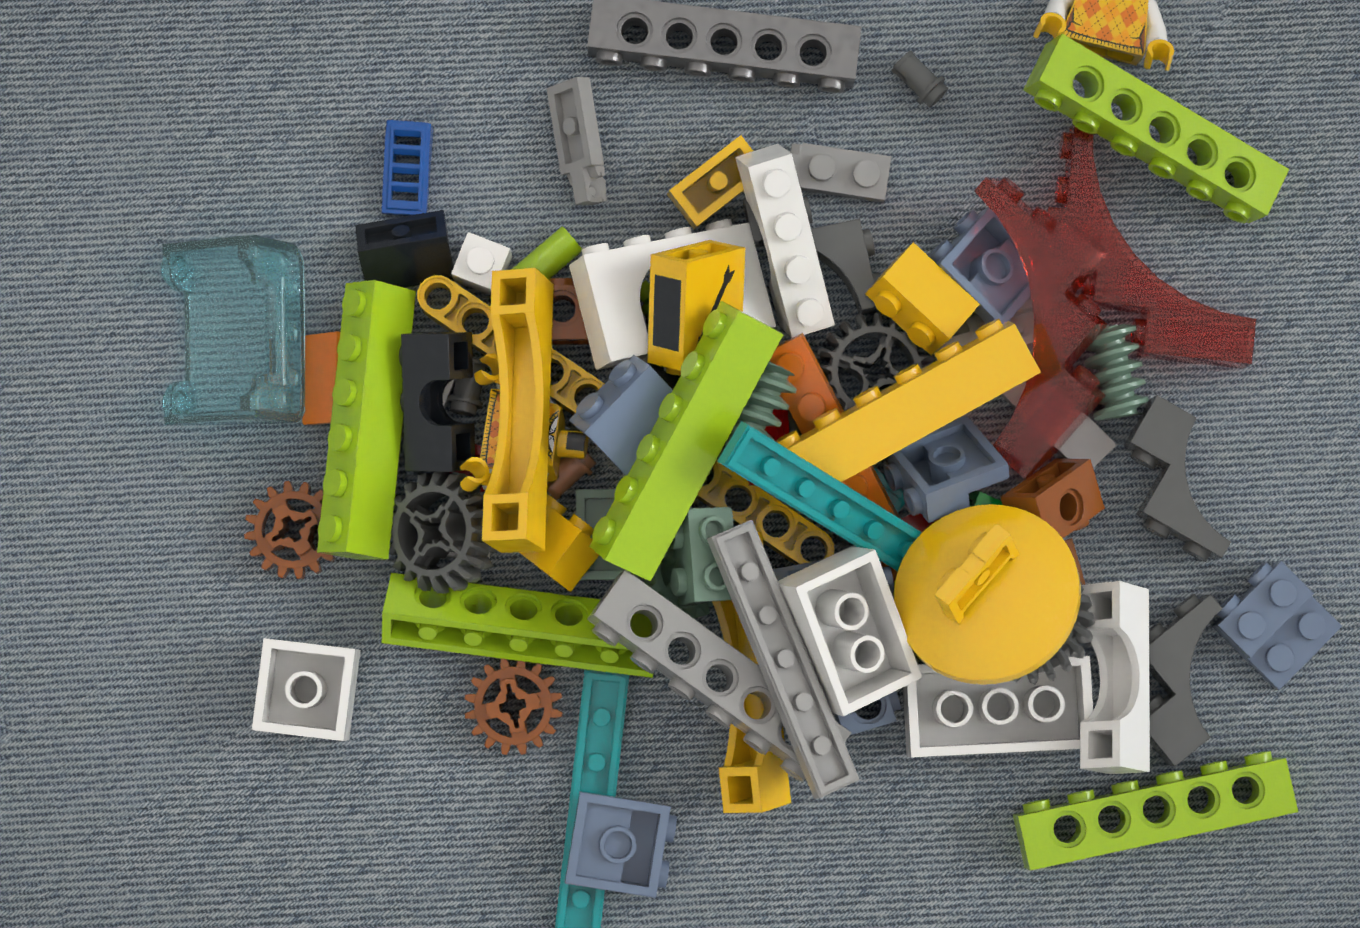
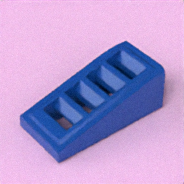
[382,120,434,216]

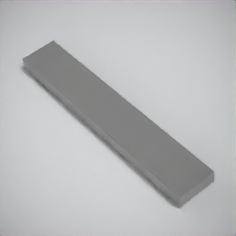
[707,520,860,799]

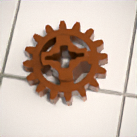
[244,481,336,580]
[464,659,563,755]

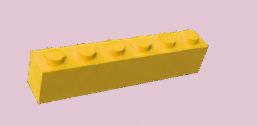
[775,318,1041,482]

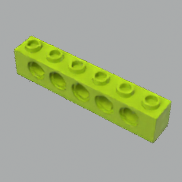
[1023,34,1289,223]
[381,573,654,678]
[1013,751,1298,871]

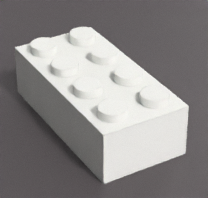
[903,656,1093,757]

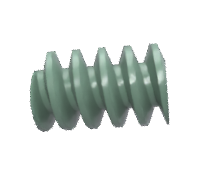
[1081,324,1149,421]
[724,362,797,447]

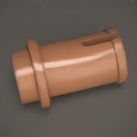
[547,453,597,500]

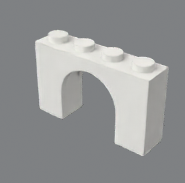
[569,219,776,370]

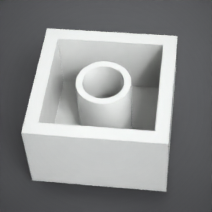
[252,638,361,741]

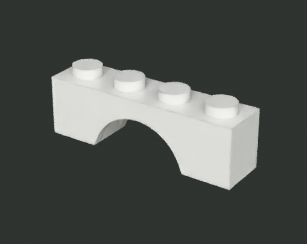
[735,144,835,338]
[1080,581,1150,774]

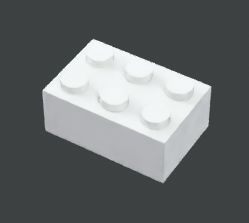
[778,546,922,716]

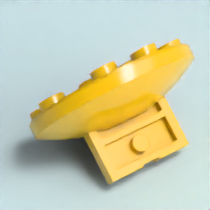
[894,504,1081,685]

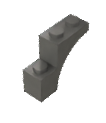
[743,197,881,315]
[1123,395,1231,562]
[1149,594,1223,766]

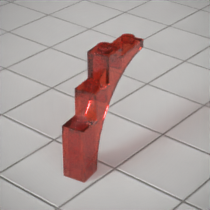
[1032,123,1256,369]
[974,177,1109,479]

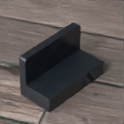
[355,210,454,288]

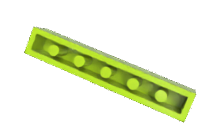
[317,280,416,560]
[589,301,784,581]

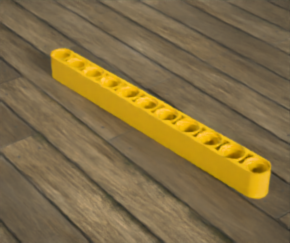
[417,275,834,565]

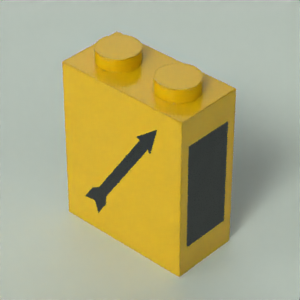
[647,240,745,375]

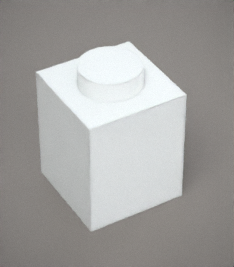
[451,232,513,295]

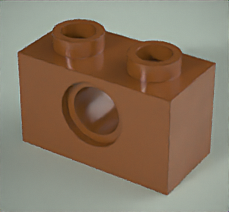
[1001,459,1105,538]

